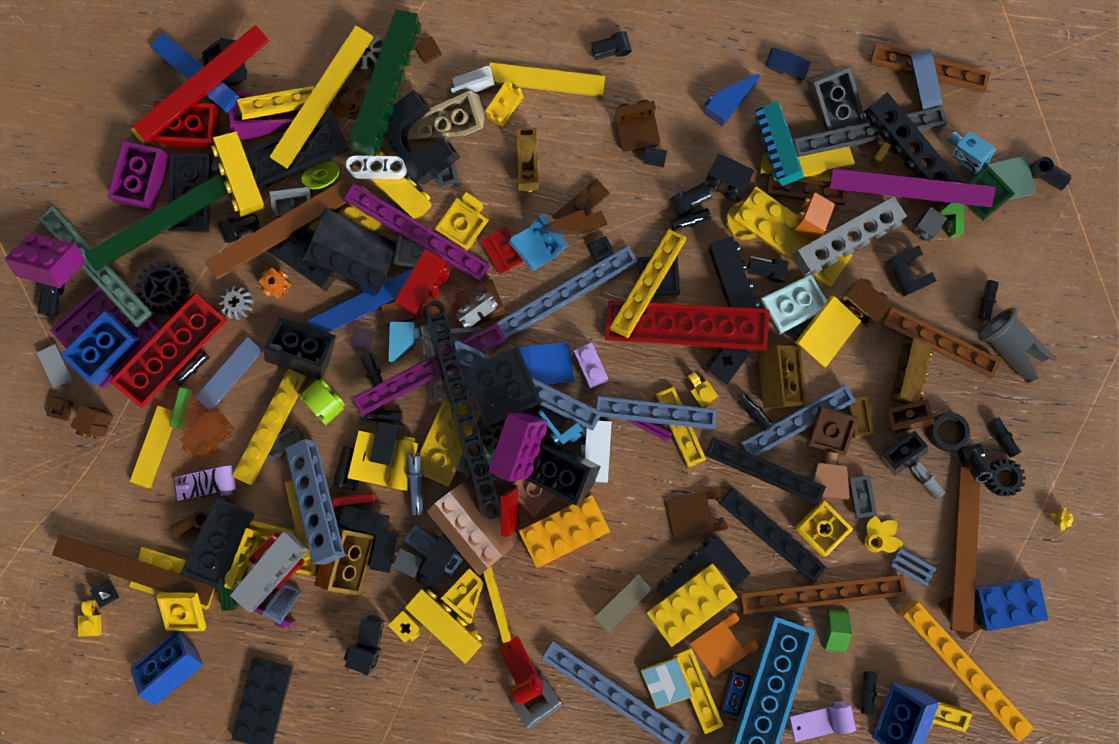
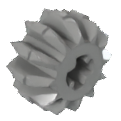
[218,286,254,320]

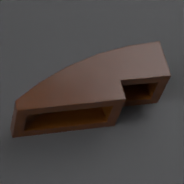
[542,209,608,235]

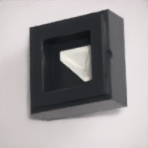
[90,580,119,609]

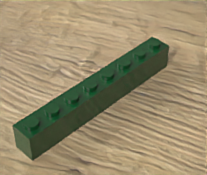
[349,9,422,156]

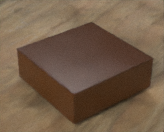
[416,37,442,64]
[46,396,74,421]

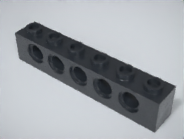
[864,92,962,202]

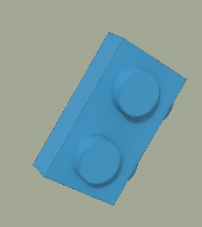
[509,214,568,271]
[538,410,583,446]

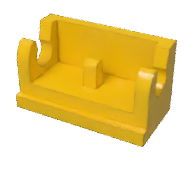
[485,80,524,128]

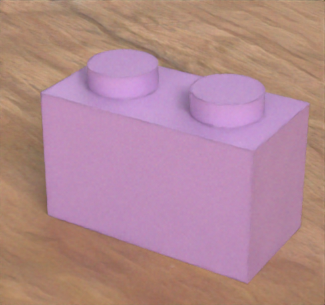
[574,343,608,389]

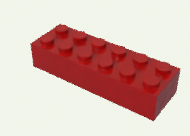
[110,291,227,409]

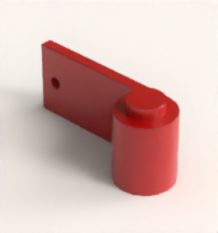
[498,636,543,705]

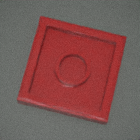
[500,485,520,537]

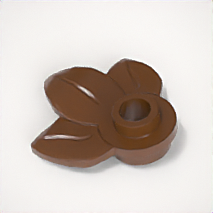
[329,87,366,120]

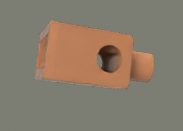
[810,452,849,499]

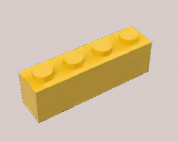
[211,131,264,217]
[357,151,432,221]
[405,588,483,664]

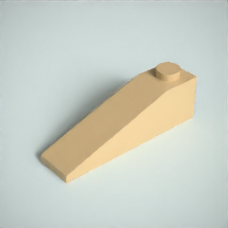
[408,90,485,140]

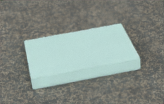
[759,274,827,334]

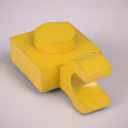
[687,372,718,408]
[78,600,102,637]

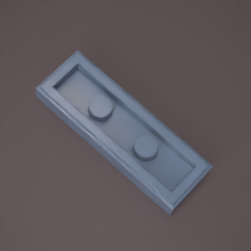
[403,524,464,576]

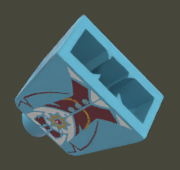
[947,132,996,177]

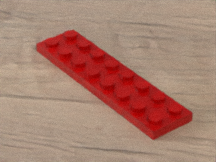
[605,301,770,351]

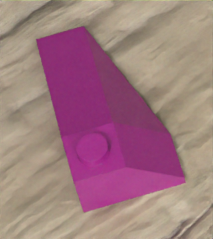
[227,92,300,139]

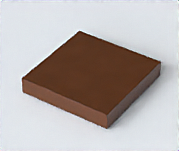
[806,406,858,456]

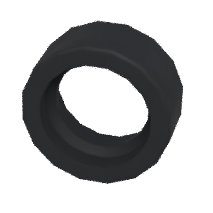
[928,412,970,451]

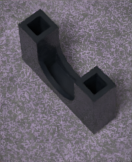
[383,90,461,185]
[656,535,751,599]

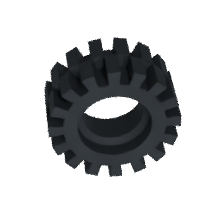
[984,459,1026,496]

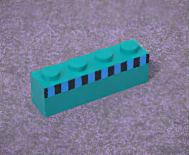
[754,101,805,186]

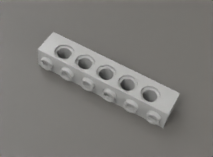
[791,196,907,276]

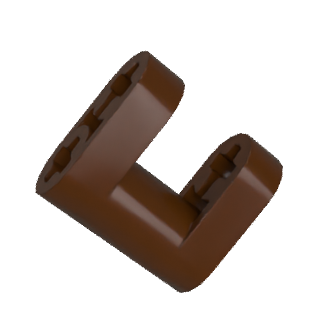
[455,279,506,328]

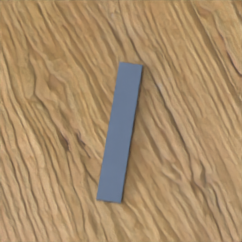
[740,384,856,456]
[595,396,717,430]

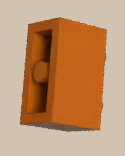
[795,193,835,241]

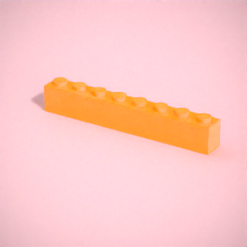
[897,600,1034,742]

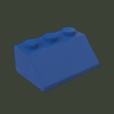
[130,631,203,706]
[872,683,940,744]

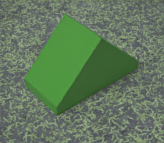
[824,608,852,652]

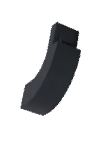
[416,532,457,591]

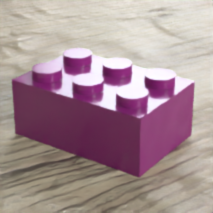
[107,141,169,212]
[4,233,86,288]
[488,412,548,481]

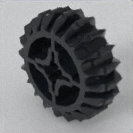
[136,261,192,315]

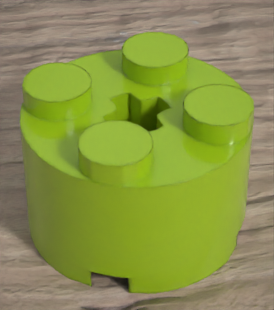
[298,379,345,425]

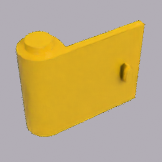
[347,431,418,491]

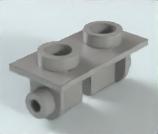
[456,292,498,328]

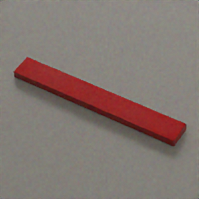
[133,24,270,143]

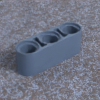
[910,48,942,110]

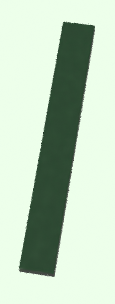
[84,174,228,272]

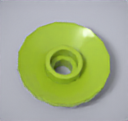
[301,161,340,189]

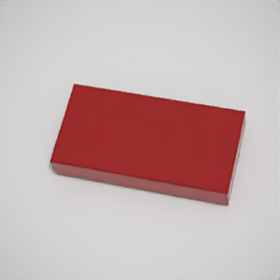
[332,494,377,506]

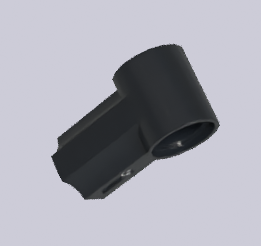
[591,31,632,60]
[1029,157,1072,191]
[669,182,712,217]
[218,213,261,243]
[747,256,789,283]
[37,282,65,316]
[958,443,993,483]

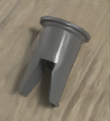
[978,307,1056,383]

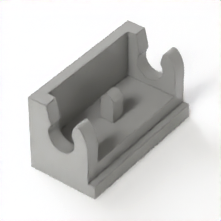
[270,187,314,217]

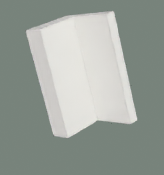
[451,66,495,96]

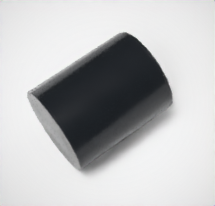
[643,146,667,168]

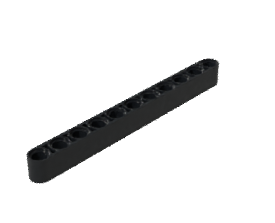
[424,300,501,519]

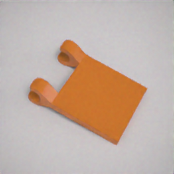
[690,612,758,678]

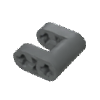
[508,673,564,730]

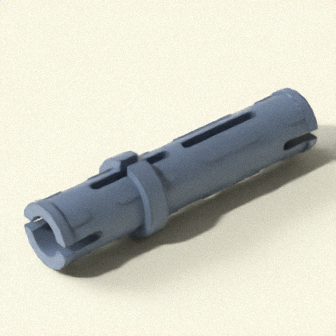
[407,453,424,515]

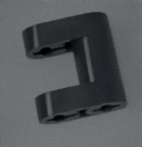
[885,246,937,297]

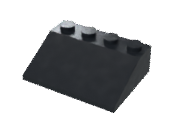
[300,208,397,296]

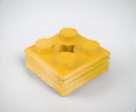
[794,500,853,557]

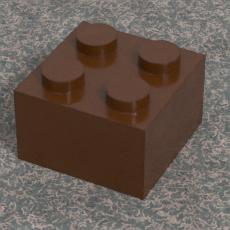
[839,278,892,328]

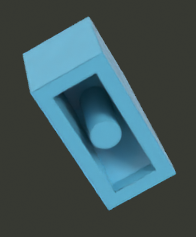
[389,322,420,364]

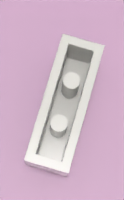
[581,421,612,483]

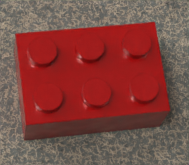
[152,100,220,148]
[394,249,451,320]

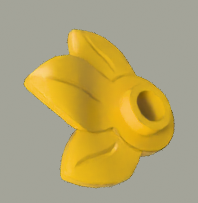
[864,516,903,553]

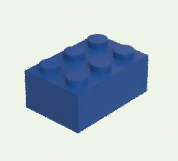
[61,311,141,385]
[974,577,1048,631]

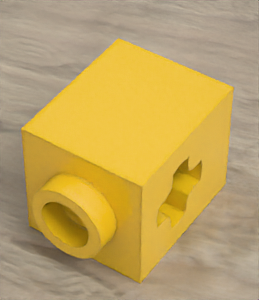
[388,609,422,643]

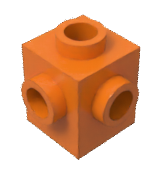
[258,268,291,299]

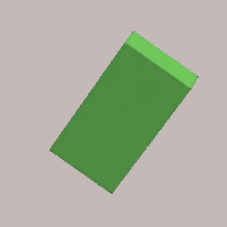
[169,388,193,429]

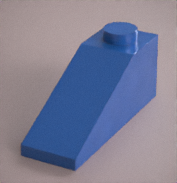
[704,73,760,127]

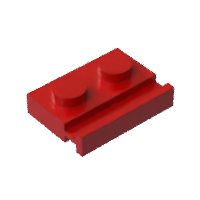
[481,226,524,275]

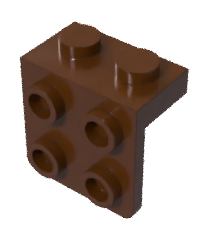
[615,100,660,152]

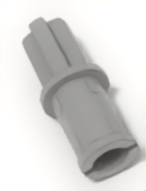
[911,461,945,499]

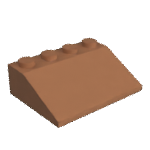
[427,478,522,576]

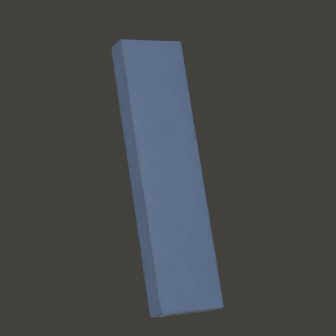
[195,337,263,411]

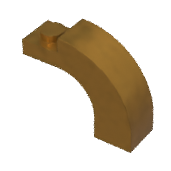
[517,128,539,192]

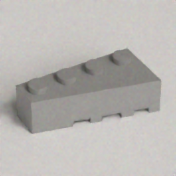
[230,531,309,613]

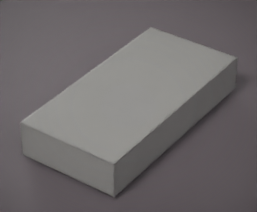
[37,344,74,389]

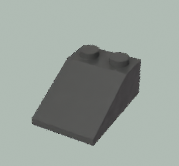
[806,65,866,131]

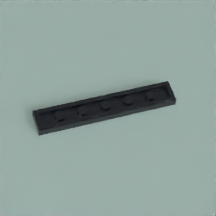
[705,437,826,505]
[719,488,826,583]

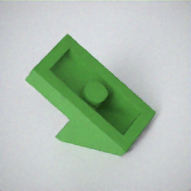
[939,203,964,238]

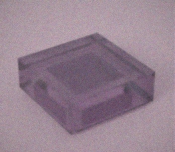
[349,327,375,351]

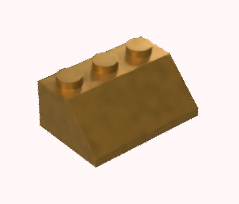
[889,338,933,404]
[757,345,807,409]
[314,527,376,596]

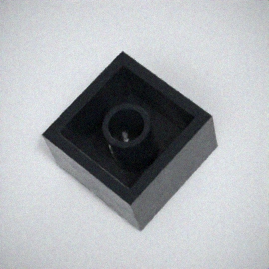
[704,153,755,201]

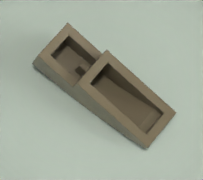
[594,574,652,633]

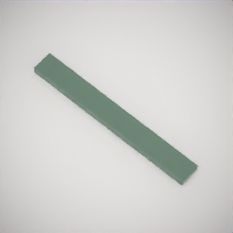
[38,206,153,328]

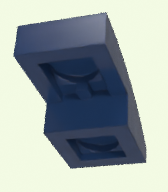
[765,48,811,81]

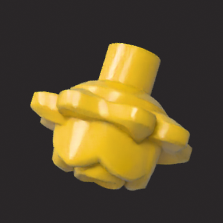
[1050,507,1073,531]

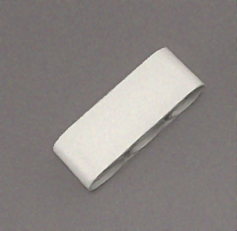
[346,156,407,179]

